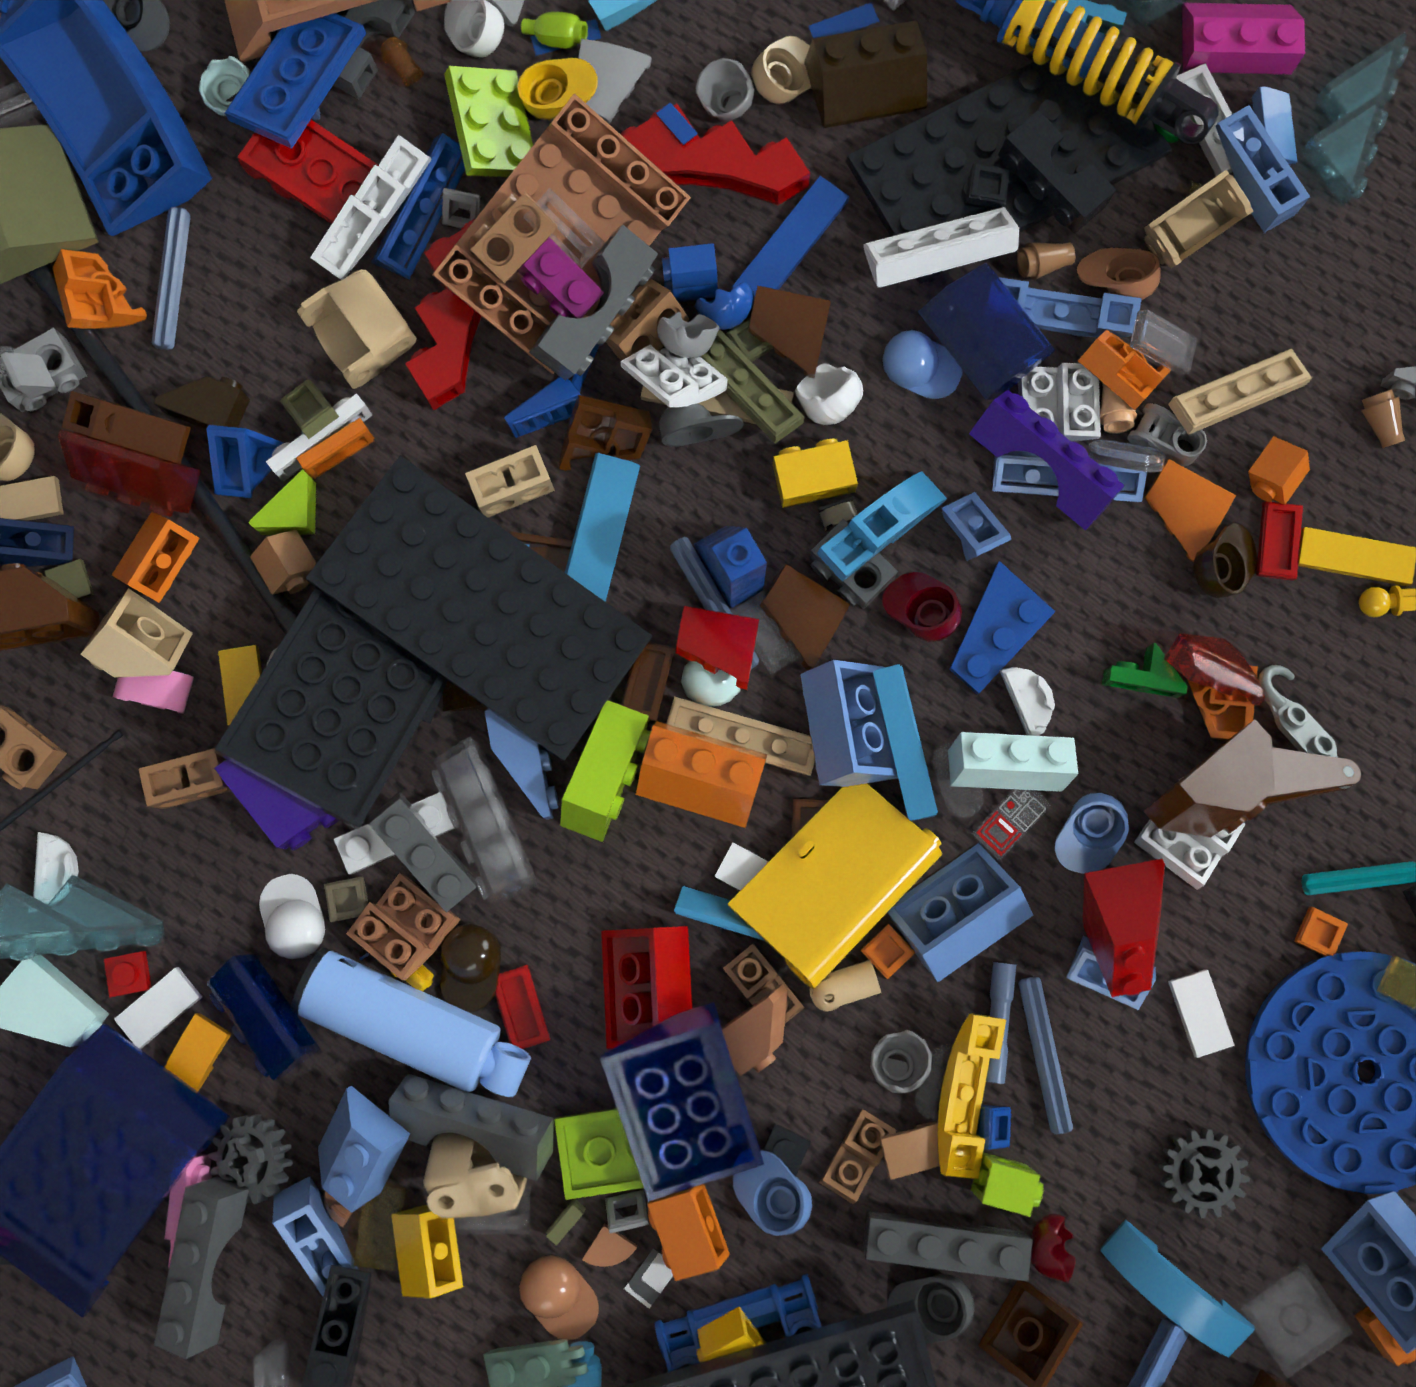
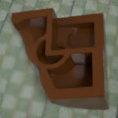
[749,286,831,378]
[559,395,652,471]
[760,564,850,670]

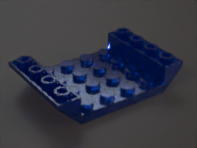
[0,1024,230,1318]

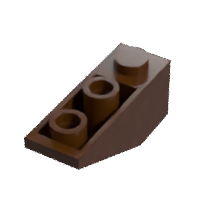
[62,391,191,464]

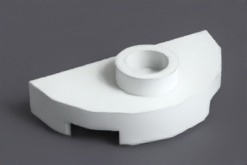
[999,667,1055,736]
[32,832,79,910]

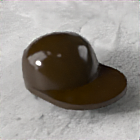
[1193,523,1258,598]
[440,924,501,1013]

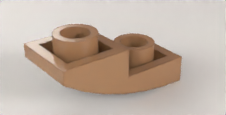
[723,944,804,1024]
[819,1109,897,1204]
[879,1120,940,1180]

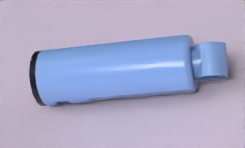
[291,947,531,1097]

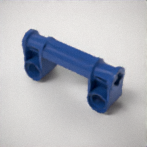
[654,1273,822,1372]

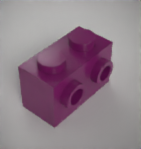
[517,237,604,319]

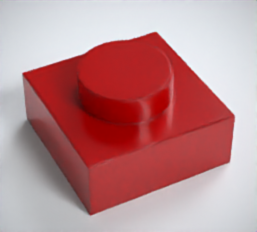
[104,951,151,998]

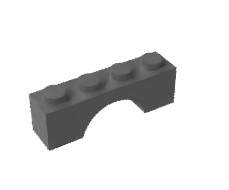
[529,224,658,380]
[389,1074,554,1181]
[154,1177,249,1359]
[862,1210,1032,1281]

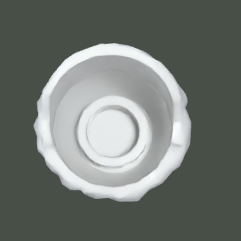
[795,363,863,425]

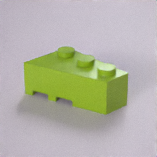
[560,700,651,842]

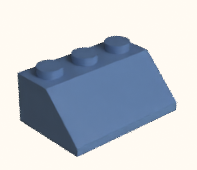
[800,660,898,787]
[887,843,1033,982]
[1321,1191,1416,1354]

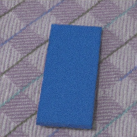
[656,102,698,145]

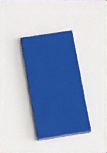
[225,13,366,149]

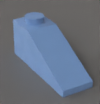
[1215,105,1310,233]
[273,1176,359,1297]

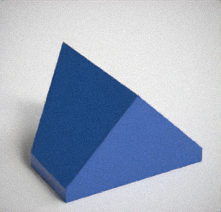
[206,425,284,498]

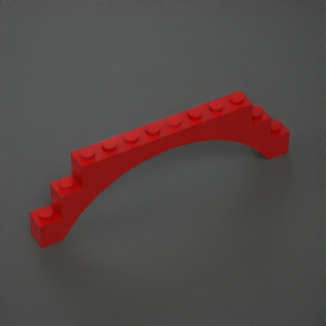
[405,104,810,410]

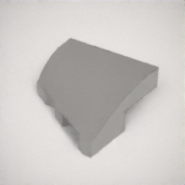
[579,39,651,123]

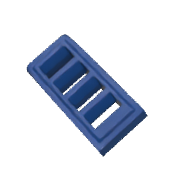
[504,376,581,438]

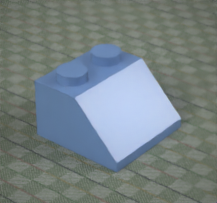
[318,1086,410,1213]

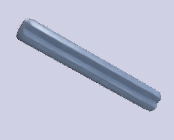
[151,207,190,350]
[670,537,759,669]
[1018,976,1073,1134]

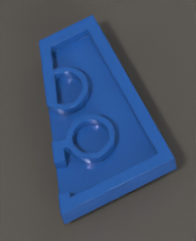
[949,561,1056,695]

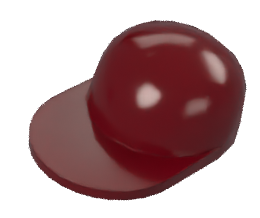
[882,572,962,642]

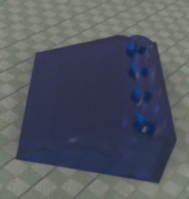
[600,1002,764,1201]

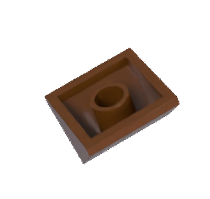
[978,1280,1084,1387]

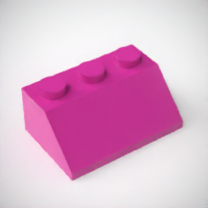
[1182,3,1305,74]

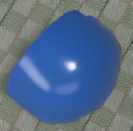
[694,282,755,330]

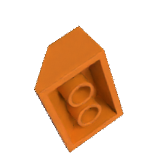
[636,721,768,828]

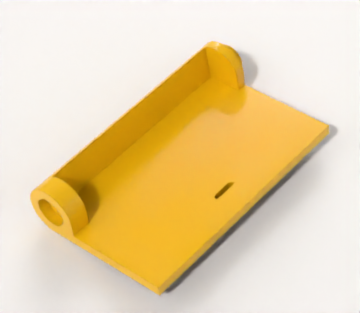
[728,784,942,989]

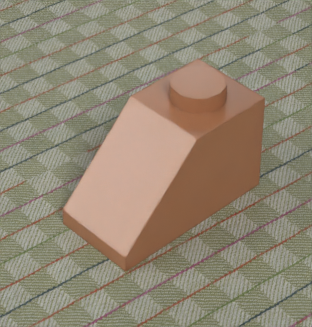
[712,984,788,1076]

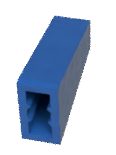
[694,526,767,608]

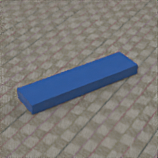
[732,176,849,295]

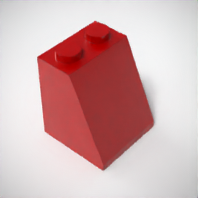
[1083,859,1165,997]

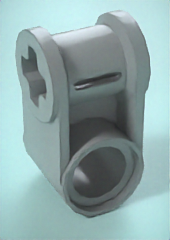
[1128,403,1207,466]

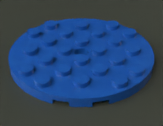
[1245,951,1416,1194]

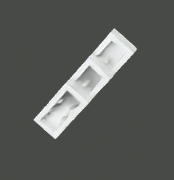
[310,135,432,280]

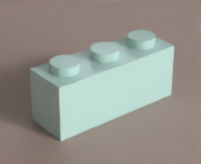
[948,732,1078,791]

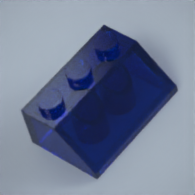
[918,263,1056,400]
[207,954,320,1081]

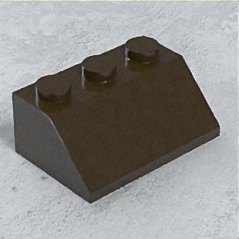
[804,20,927,129]

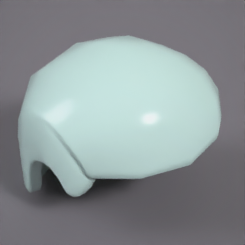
[199,56,251,116]
[681,661,741,706]

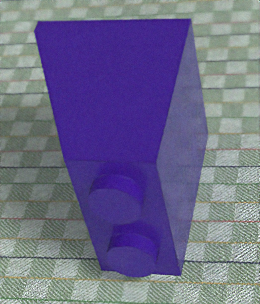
[215,759,340,851]

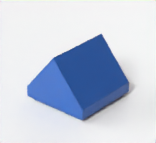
[976,1105,1011,1150]

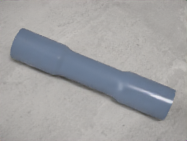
[986,962,1017,1084]

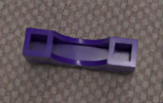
[969,390,1125,530]

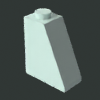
[0,955,109,1047]

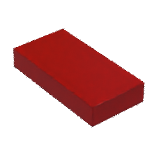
[1256,501,1303,581]
[495,965,551,1049]

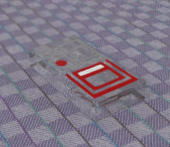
[970,789,1052,861]

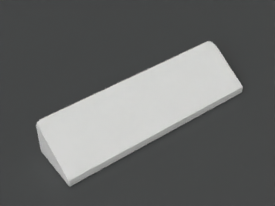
[864,207,1019,287]

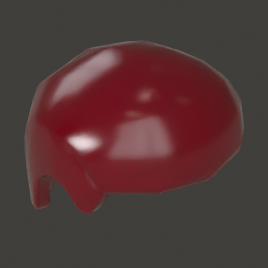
[1030,1214,1076,1283]

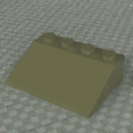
[0,125,99,284]

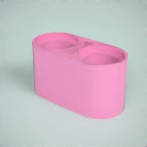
[112,671,194,714]

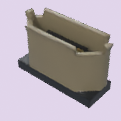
[818,496,858,531]

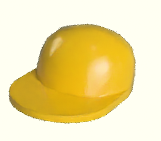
[517,58,598,120]

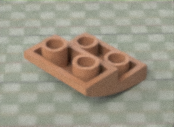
[346,873,461,981]

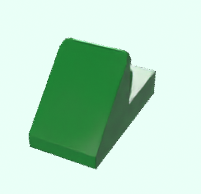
[1102,643,1188,698]

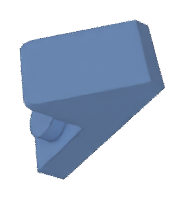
[941,492,1011,561]

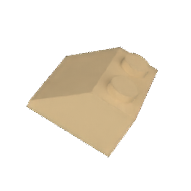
[80,588,193,678]

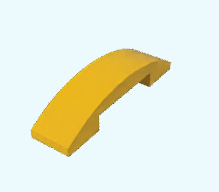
[938,1013,1006,1179]

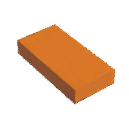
[296,418,375,479]

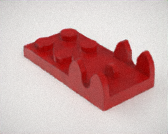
[237,120,379,224]

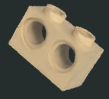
[465,445,555,518]

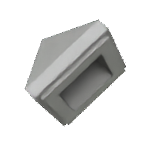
[442,188,480,228]
[605,1190,649,1233]

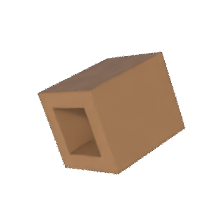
[250,529,317,595]

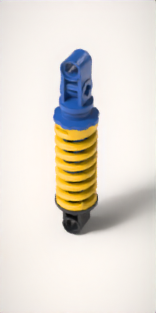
[955,0,1219,144]

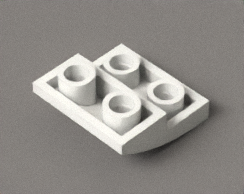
[621,345,727,407]
[1018,363,1101,441]
[1134,777,1245,890]

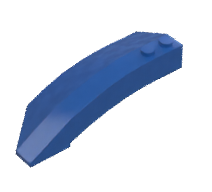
[0,0,213,236]

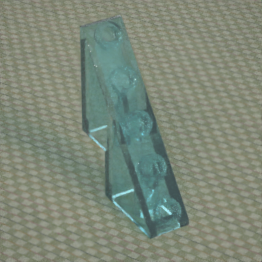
[1301,32,1409,206]
[0,874,165,960]

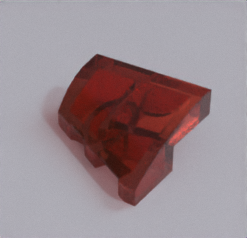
[1164,633,1265,706]

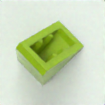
[248,469,316,535]

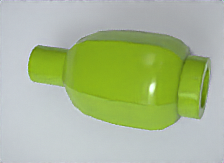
[521,12,588,49]

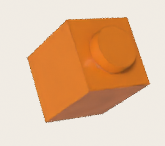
[1248,436,1310,505]

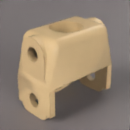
[1144,170,1254,268]
[297,270,416,389]
[423,1133,527,1218]

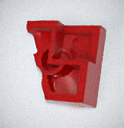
[675,606,759,690]

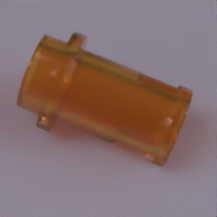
[380,37,424,87]

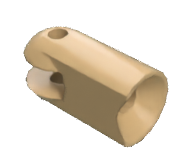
[810,960,881,1012]

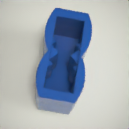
[662,243,718,302]

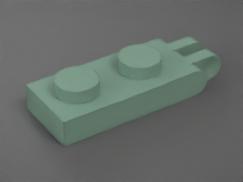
[483,1339,588,1387]

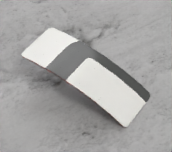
[624,1248,673,1308]

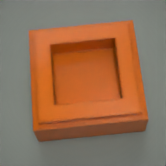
[1294,907,1348,956]
[860,924,915,979]

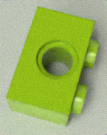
[971,1152,1043,1217]

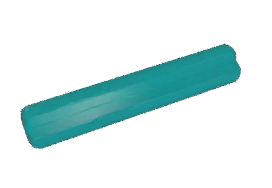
[1301,861,1416,895]

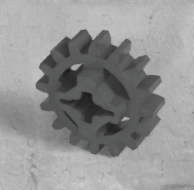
[209,1114,293,1204]
[1158,1127,1250,1219]

